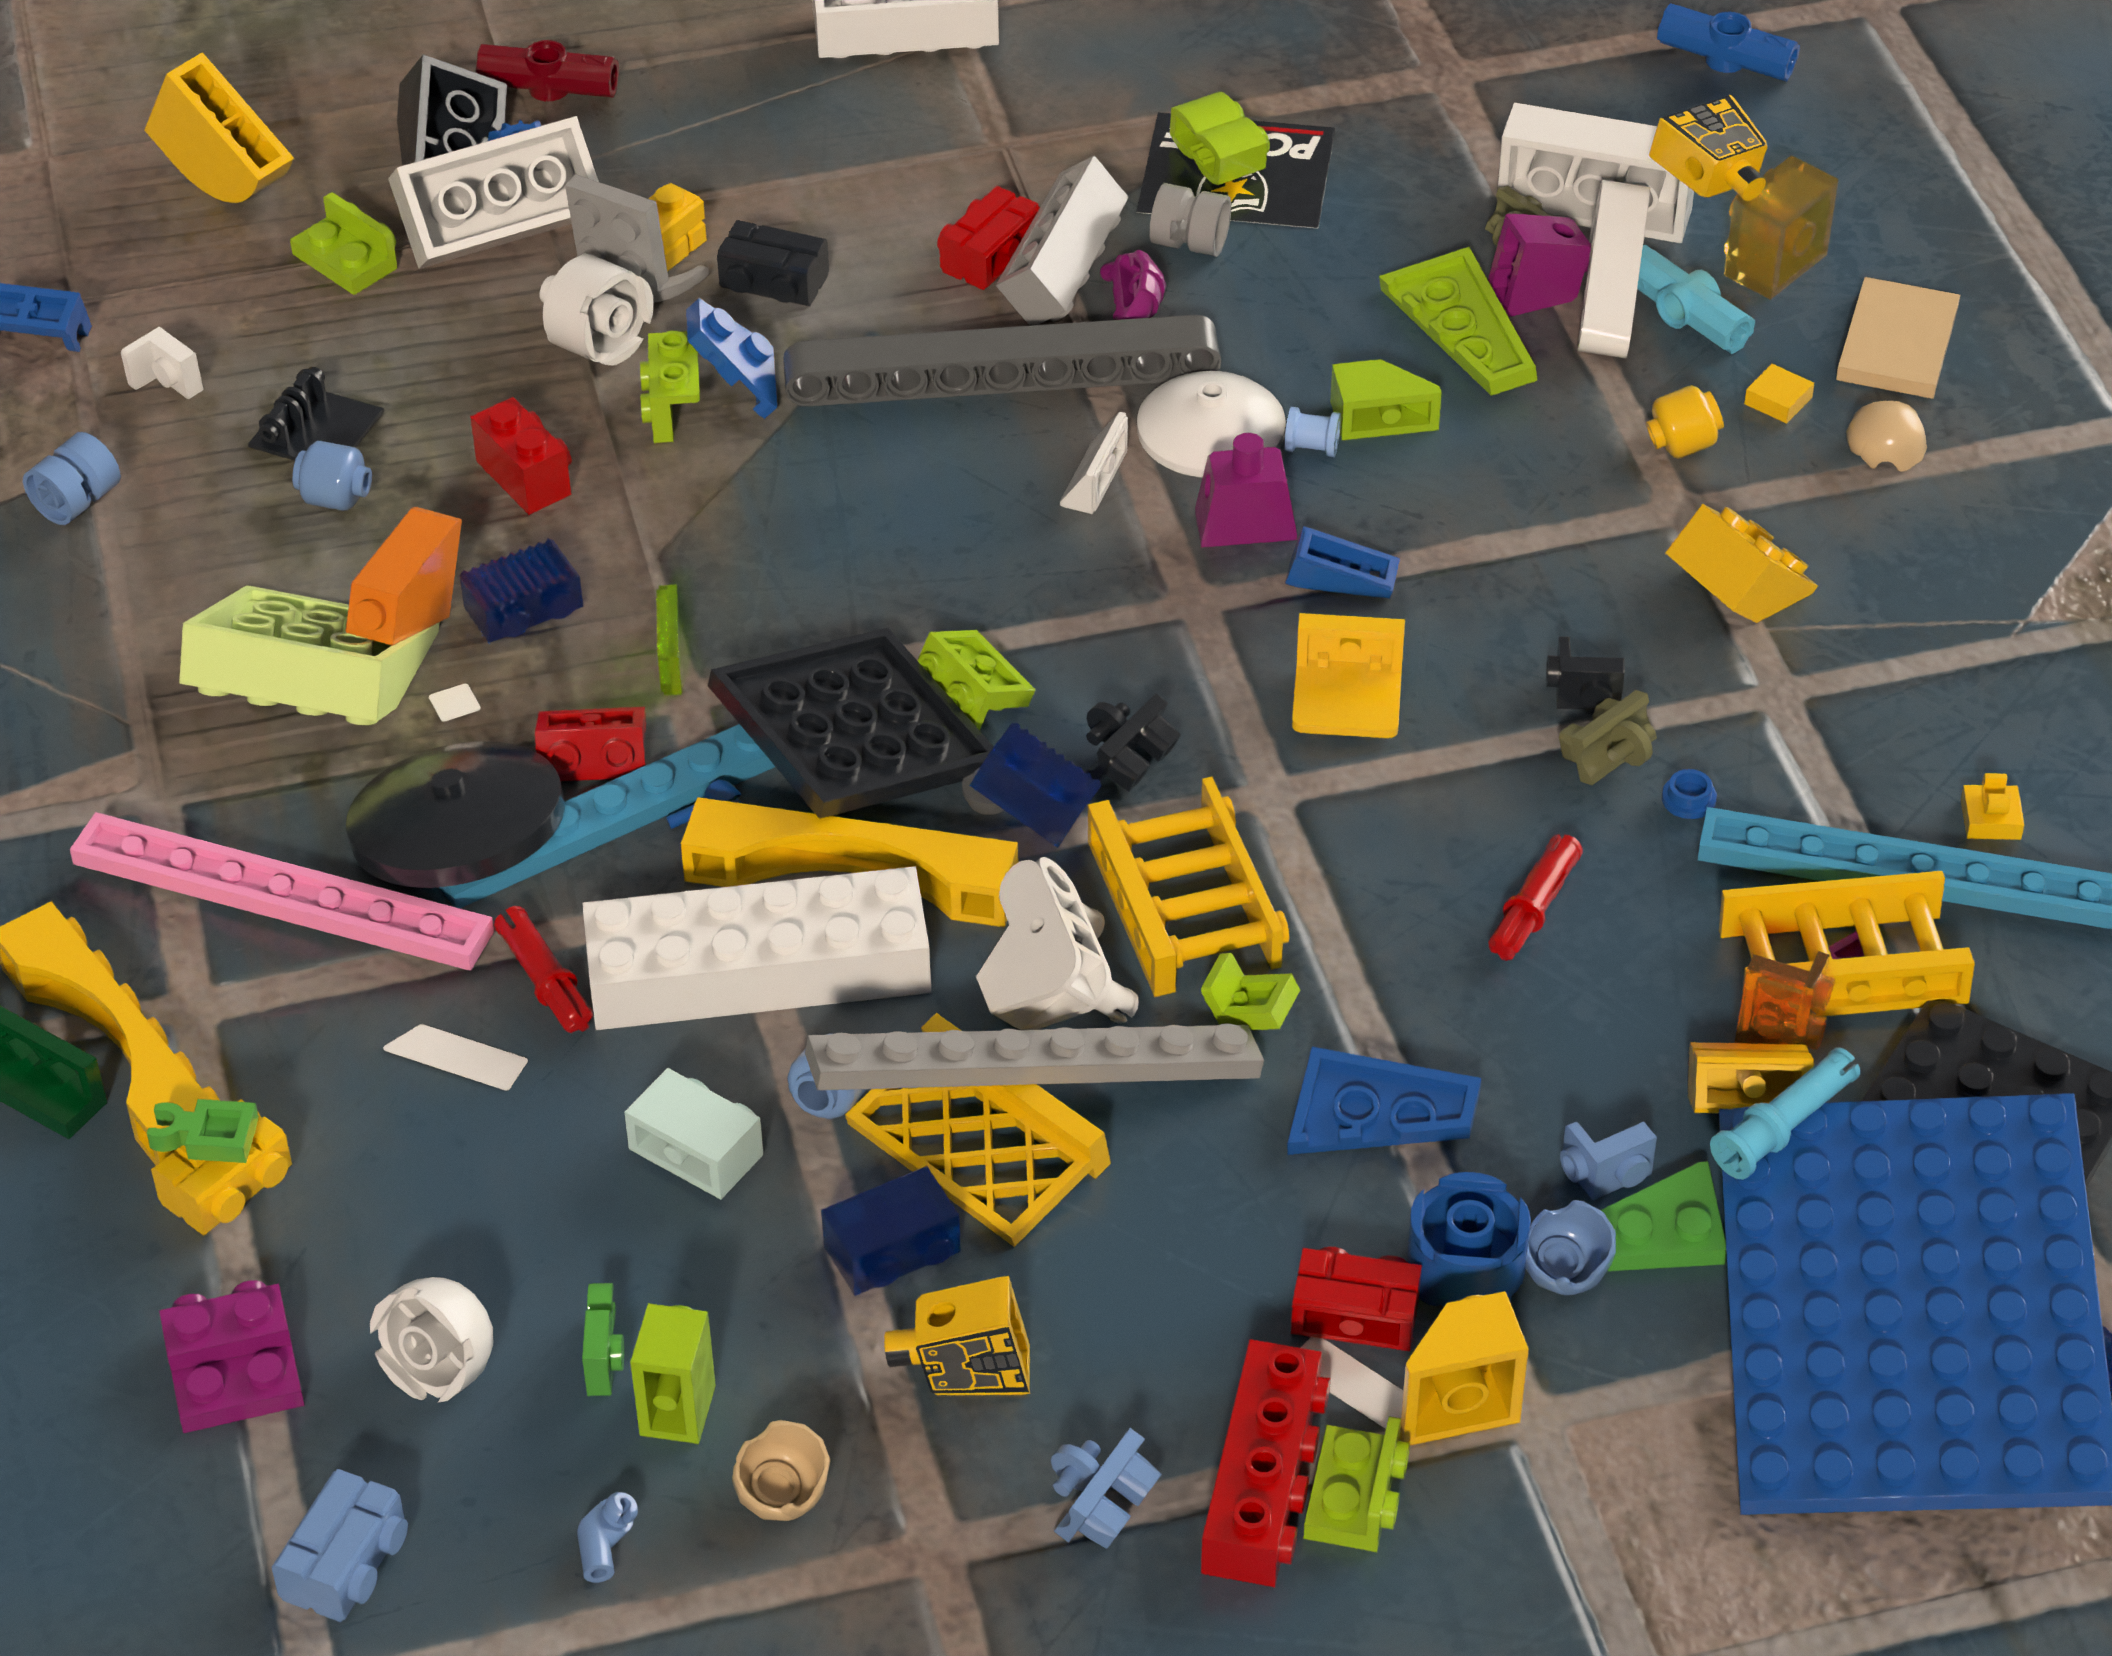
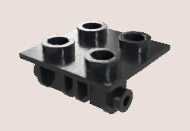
[248,367,384,461]

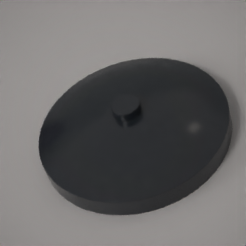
[346,741,565,888]

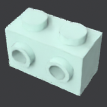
[625,1068,763,1200]

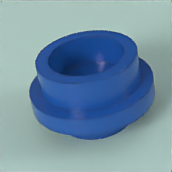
[1662,769,1717,819]

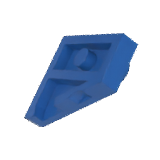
[686,298,777,419]

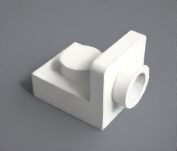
[121,327,204,399]

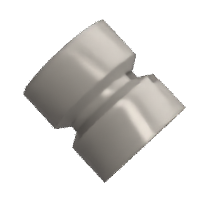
[1150,183,1231,257]

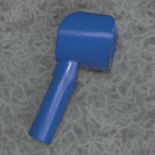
[666,780,743,829]

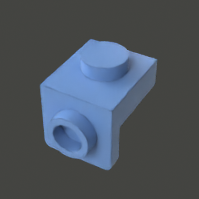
[1560,1122,1657,1200]

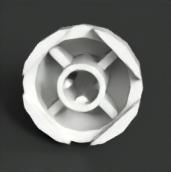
[370,1277,493,1402]

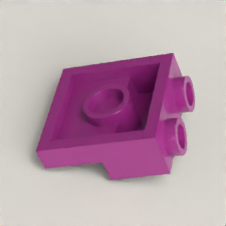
[159,1280,305,1433]

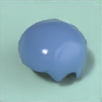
[1522,1200,1616,1295]

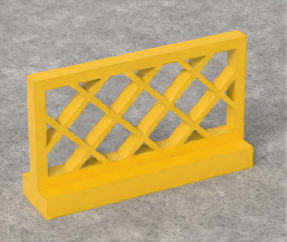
[845,1013,1111,1247]

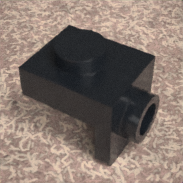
[1546,636,1625,710]

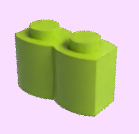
[1170,92,1270,185]

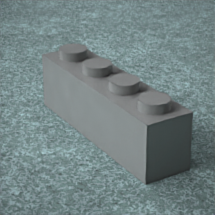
[996,155,1129,326]

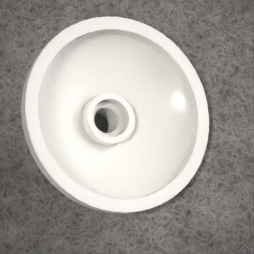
[1137,371,1286,477]

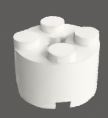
[540,253,653,366]

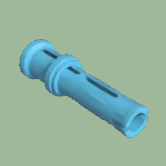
[1710,1047,1860,1180]

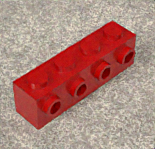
[1201,1339,1331,1587]

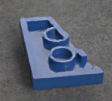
[1287,1047,1481,1155]

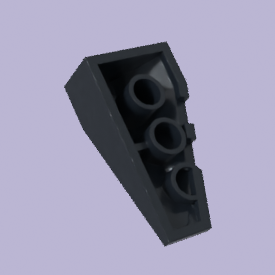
[397,55,507,166]

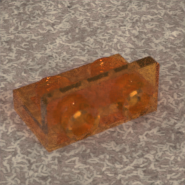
[1734,951,1835,1050]

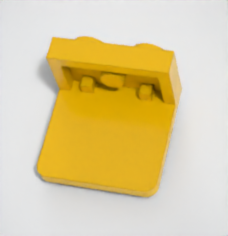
[1292,613,1405,738]

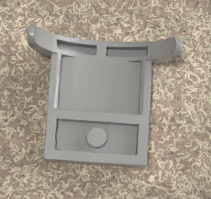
[565,174,709,303]

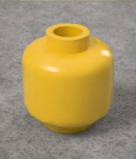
[1646,385,1724,459]

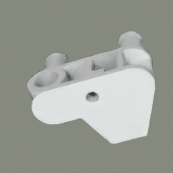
[976,857,1139,1030]

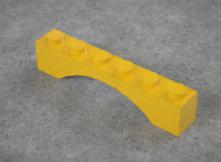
[681,797,1018,927]
[0,901,220,1165]

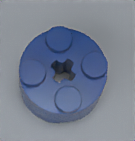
[1407,1172,1531,1306]

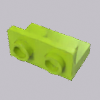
[290,192,398,295]
[917,630,1036,730]
[1303,1416,1410,1552]

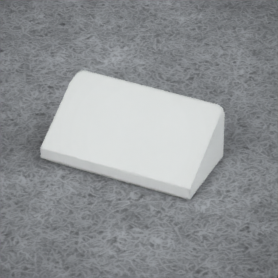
[1060,412,1128,514]

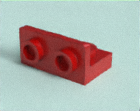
[535,707,646,781]

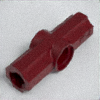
[475,40,619,102]

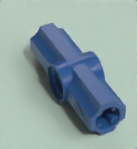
[1657,3,1800,82]

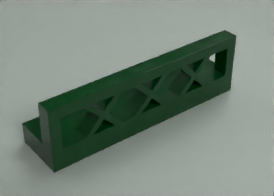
[0,1006,108,1139]

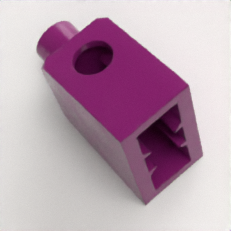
[1488,214,1591,317]
[1195,433,1297,547]

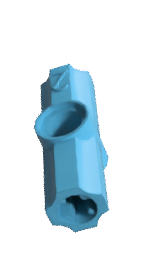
[1637,245,1755,354]

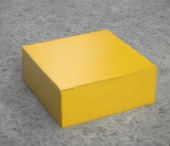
[1744,364,1814,424]

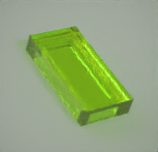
[656,584,682,695]

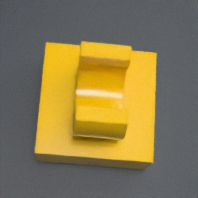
[1961,773,2024,840]

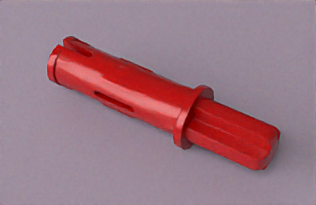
[1488,834,1583,961]
[494,906,593,1033]

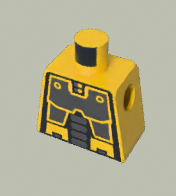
[1649,95,1767,201]
[884,1276,1030,1395]

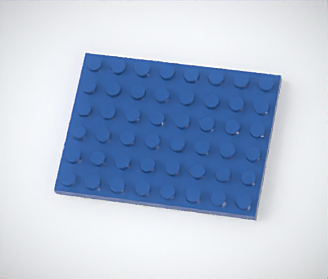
[1719,1093,2112,1515]

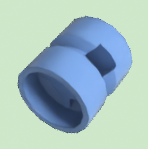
[23,432,121,525]

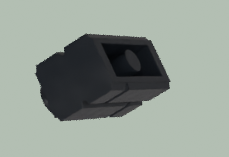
[717,220,829,307]

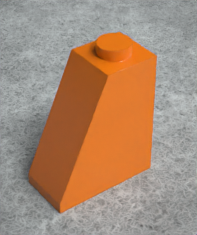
[346,507,462,646]

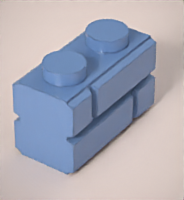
[271,1469,408,1622]

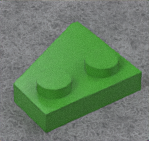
[1600,1161,1727,1271]

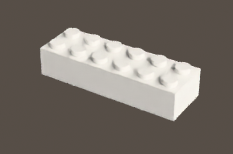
[582,866,931,1030]

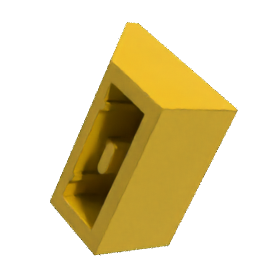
[1665,504,1818,623]

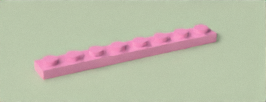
[70,812,494,971]

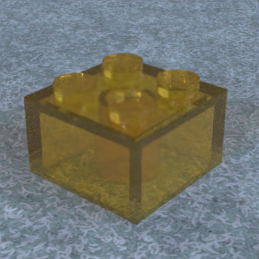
[1724,155,1839,300]

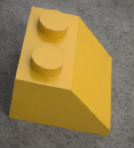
[1400,1291,1529,1446]

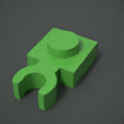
[147,1099,259,1163]
[582,1283,624,1396]

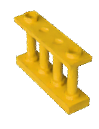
[1088,777,1289,997]
[1719,871,1975,1023]

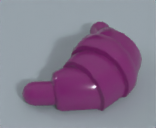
[1100,250,1166,320]

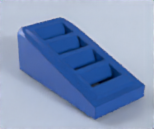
[1285,526,1400,599]

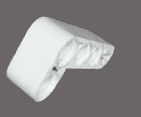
[1577,180,1650,358]

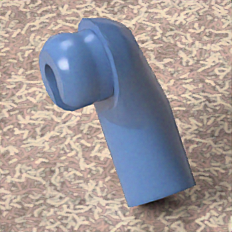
[577,1492,638,1583]

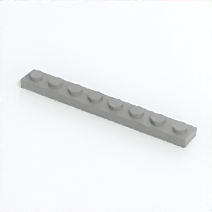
[805,1024,1264,1090]

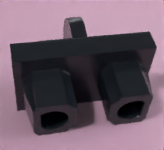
[1085,693,1181,792]

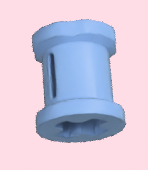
[1285,407,1341,457]

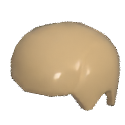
[1846,401,1927,472]
[732,1420,830,1521]

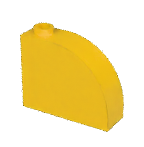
[144,52,294,203]

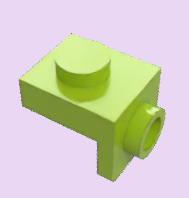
[1201,953,1300,1030]

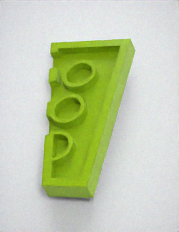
[1379,247,1537,396]

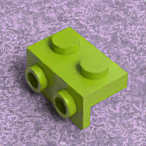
[640,331,700,443]

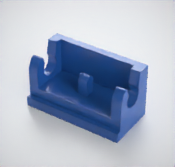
[0,283,92,352]

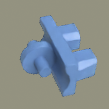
[1051,1428,1162,1549]

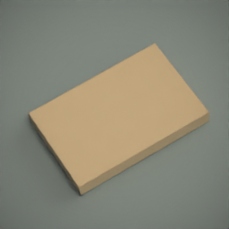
[1836,277,1960,399]

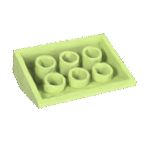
[179,585,440,725]

